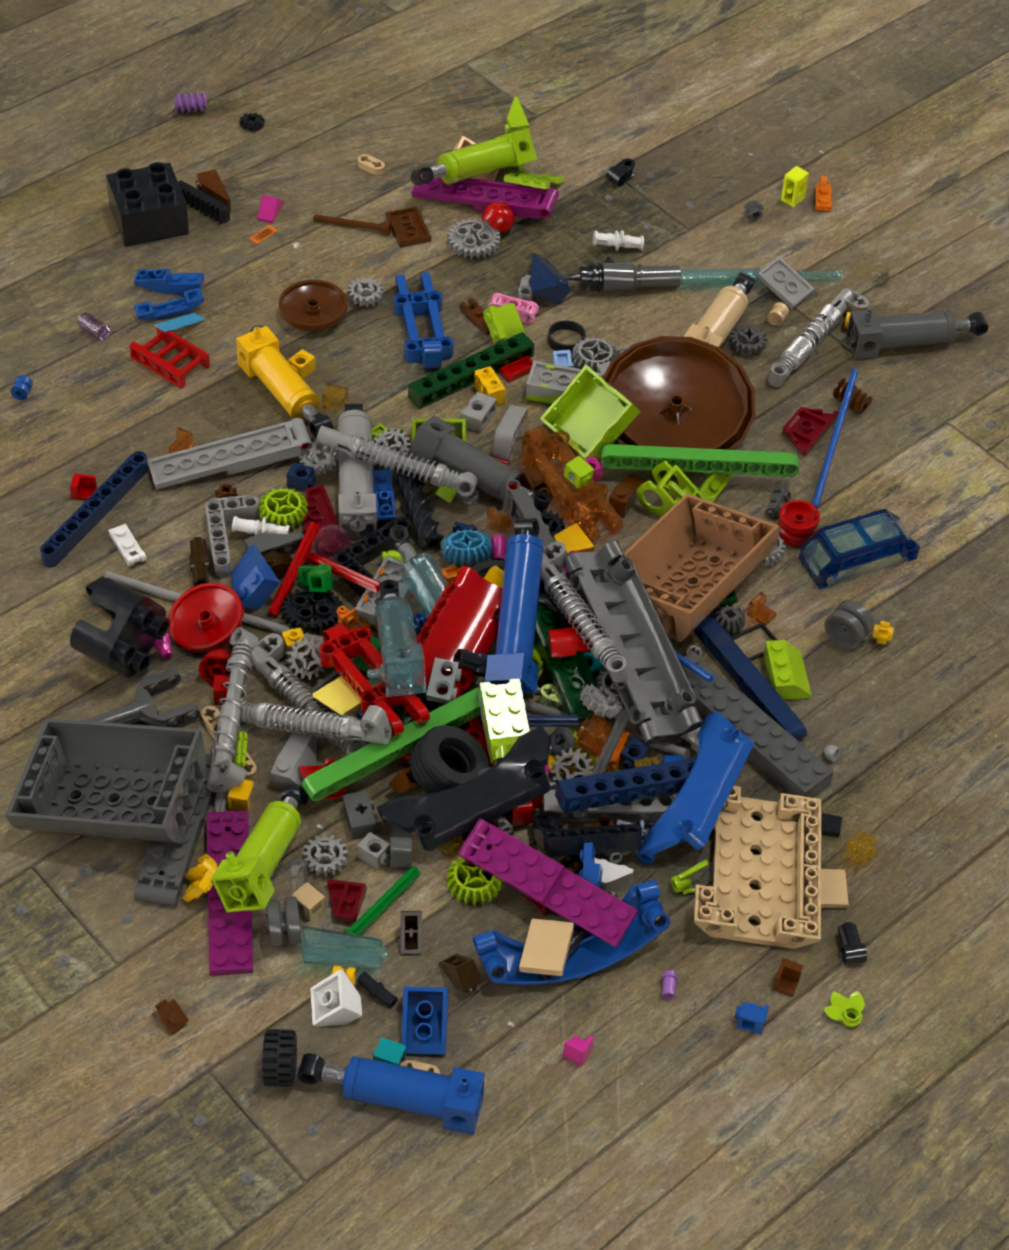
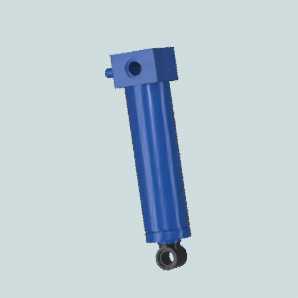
[485,518,544,694]

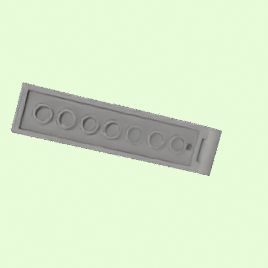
[147,418,313,490]

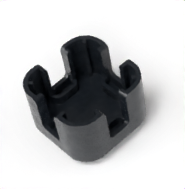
[70,578,170,677]

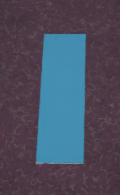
[155,312,206,332]

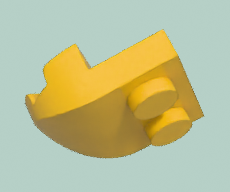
[181,854,217,903]

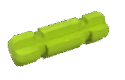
[234,732,248,768]

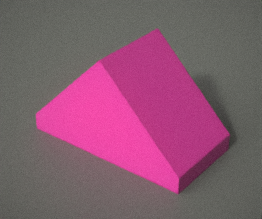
[257,195,284,224]

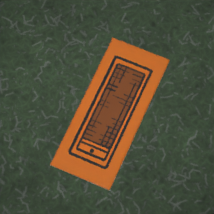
[249,225,278,244]

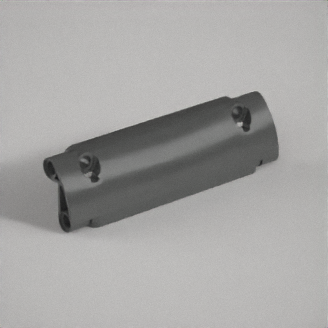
[563,540,703,745]

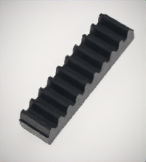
[178,180,230,224]

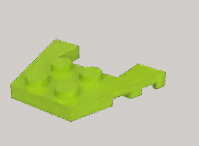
[504,172,564,189]

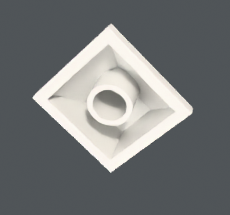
[310,969,362,1027]

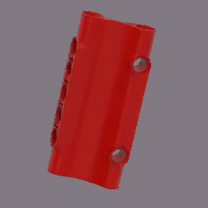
[402,566,502,706]

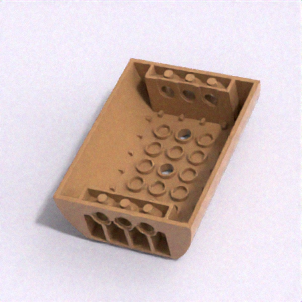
[607,494,780,643]

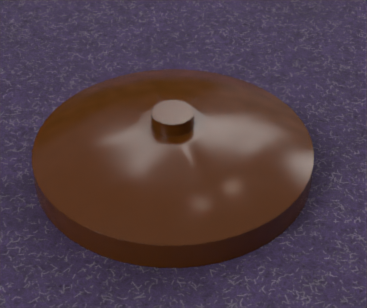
[279,280,347,331]

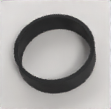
[548,320,586,353]

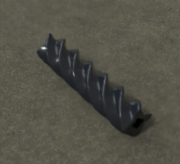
[394,467,445,551]

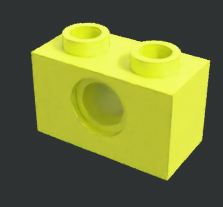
[781,166,809,207]

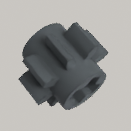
[743,200,764,221]

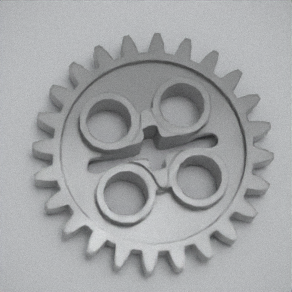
[447,218,500,259]

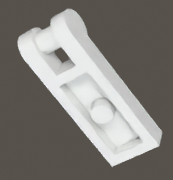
[108,524,147,567]

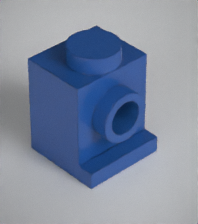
[734,1002,769,1034]

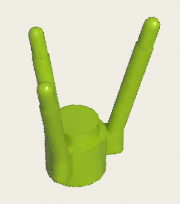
[670,859,712,896]

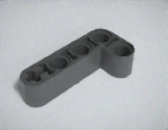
[391,798,412,868]

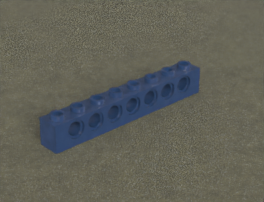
[555,757,696,813]

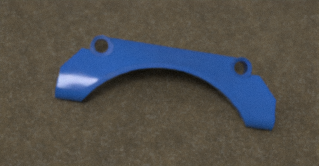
[636,711,755,865]

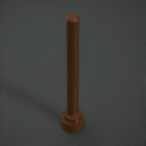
[313,214,392,235]

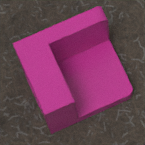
[563,1035,594,1066]

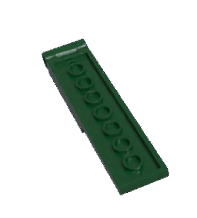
[534,579,606,722]

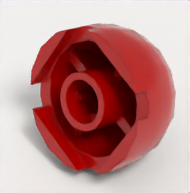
[481,201,514,232]
[198,648,232,687]

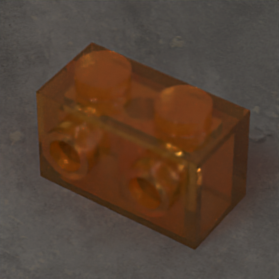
[575,714,614,757]

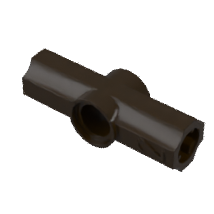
[190,537,210,587]

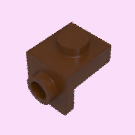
[152,999,189,1034]

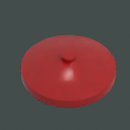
[168,583,244,653]

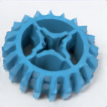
[442,529,492,567]

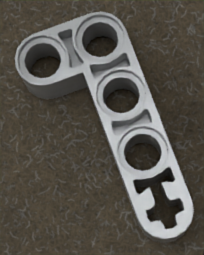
[492,404,528,462]

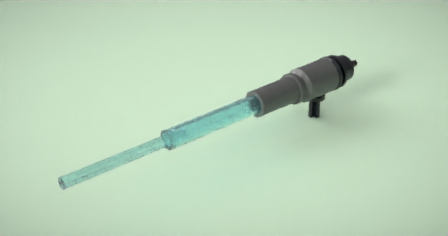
[566,256,842,292]

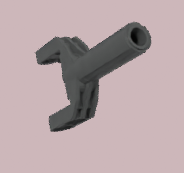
[84,669,201,728]

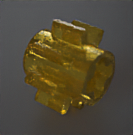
[438,836,463,856]

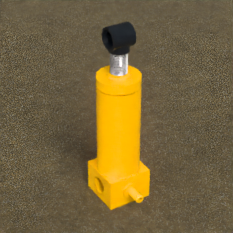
[236,326,334,438]

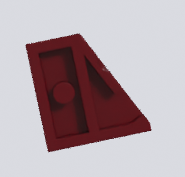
[327,879,367,923]

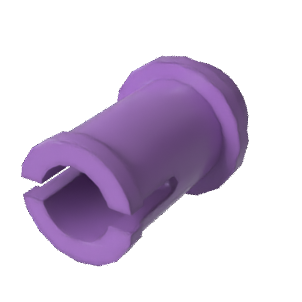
[661,970,678,1000]

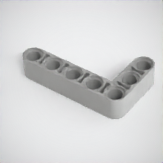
[205,495,259,578]

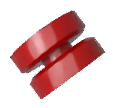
[777,500,820,547]

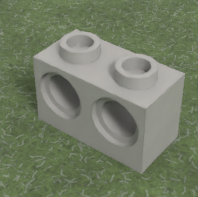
[426,657,462,704]

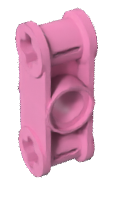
[488,293,539,324]

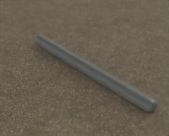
[573,710,629,819]

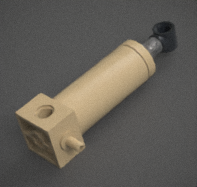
[684,272,756,347]

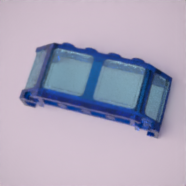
[799,509,920,589]

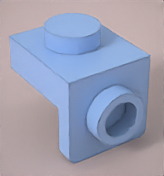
[552,350,574,368]

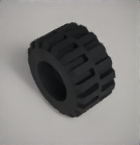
[262,1029,297,1087]

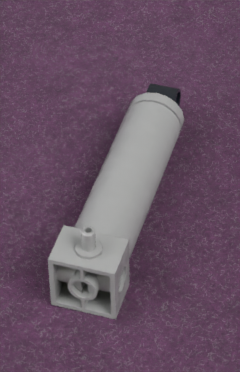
[337,403,377,539]

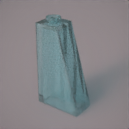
[300,926,387,968]

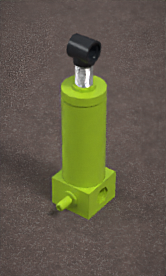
[411,128,537,185]
[211,785,309,912]

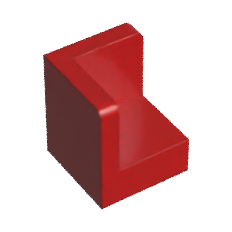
[70,473,97,501]

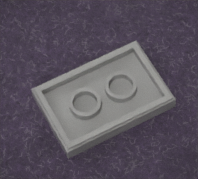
[756,256,815,309]

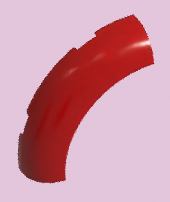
[548,626,593,657]

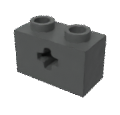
[342,790,379,840]

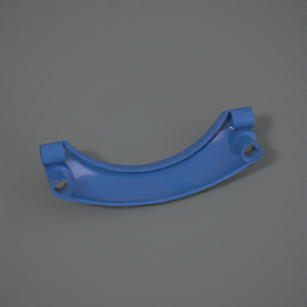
[473,879,670,985]

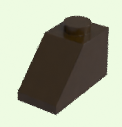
[263,551,293,580]
[439,953,483,993]

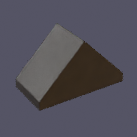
[400,911,422,954]

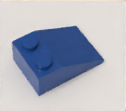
[231,544,280,610]
[402,986,449,1055]

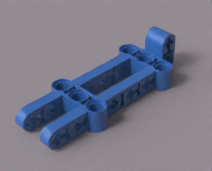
[394,272,454,370]

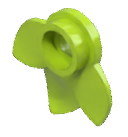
[824,991,865,1027]

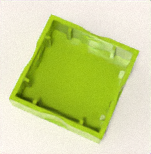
[540,365,641,460]

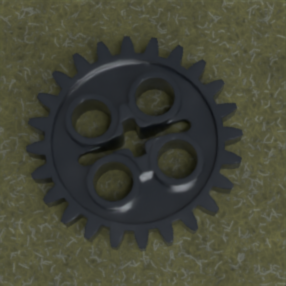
[281,587,342,634]

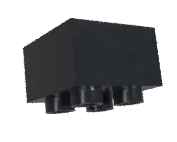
[106,162,189,247]

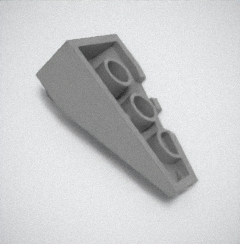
[270,728,317,790]

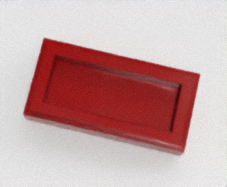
[499,355,533,383]

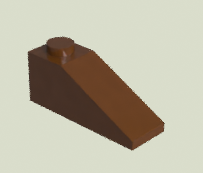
[195,169,231,212]
[608,474,647,518]

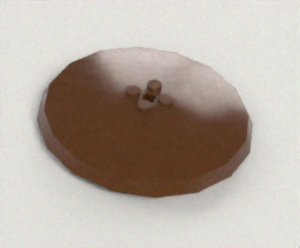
[602,336,756,450]

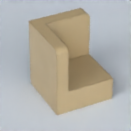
[293,882,325,921]

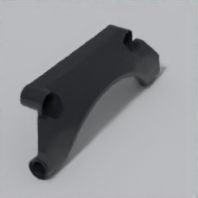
[377,725,551,851]

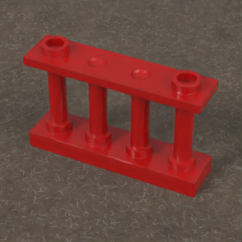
[129,327,210,389]

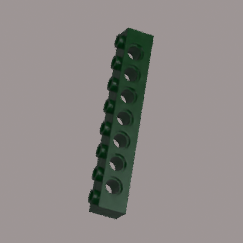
[408,332,534,409]

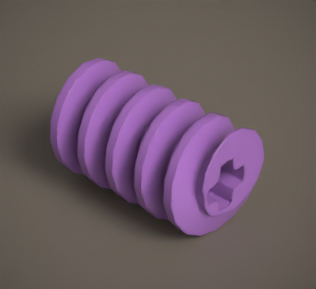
[174,91,207,113]

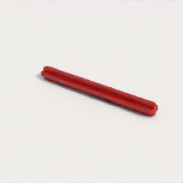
[268,522,320,617]
[304,551,381,593]

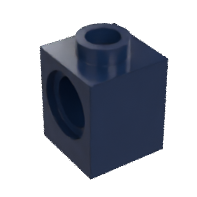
[286,462,316,492]
[619,737,650,769]

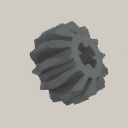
[713,604,746,636]

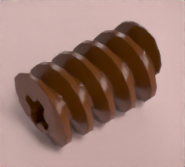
[833,378,873,414]

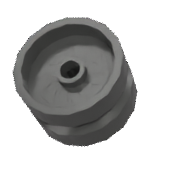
[824,600,874,649]
[266,897,301,947]

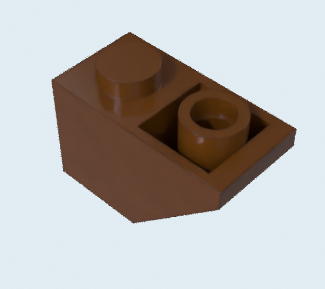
[519,465,553,498]

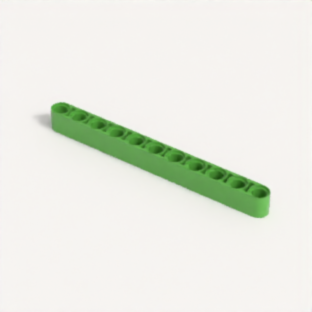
[601,444,799,477]
[301,687,481,802]

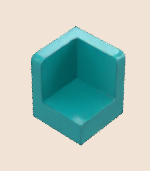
[373,1038,406,1065]

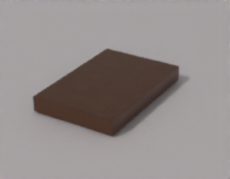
[386,206,431,247]

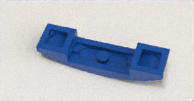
[134,287,204,320]

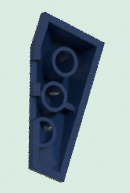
[529,253,570,305]

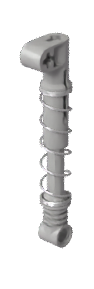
[206,627,258,793]

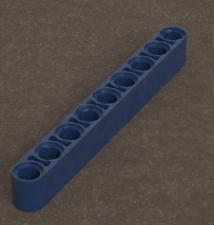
[40,451,148,568]
[694,615,807,741]

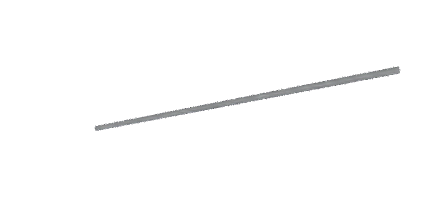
[105,571,686,756]

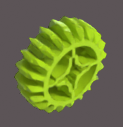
[258,487,308,530]
[446,856,502,906]

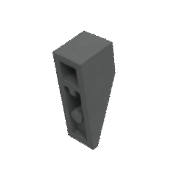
[244,534,304,556]

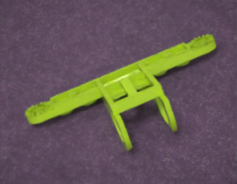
[636,460,733,517]

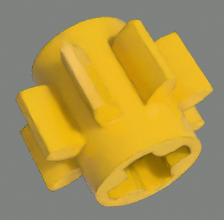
[872,621,894,645]

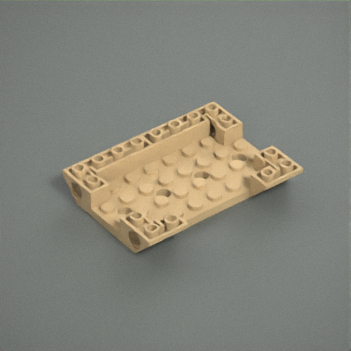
[694,786,821,949]

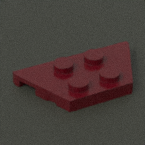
[783,407,839,456]

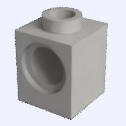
[357,832,391,870]

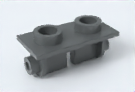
[766,483,791,519]

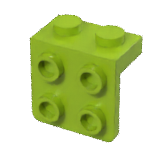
[483,303,525,344]

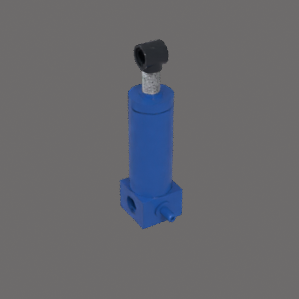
[297,1053,485,1135]

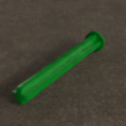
[342,866,420,944]

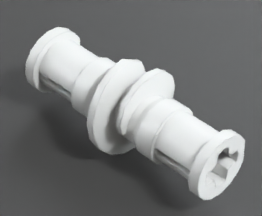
[593,230,644,251]
[232,516,290,536]

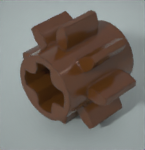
[215,484,238,499]

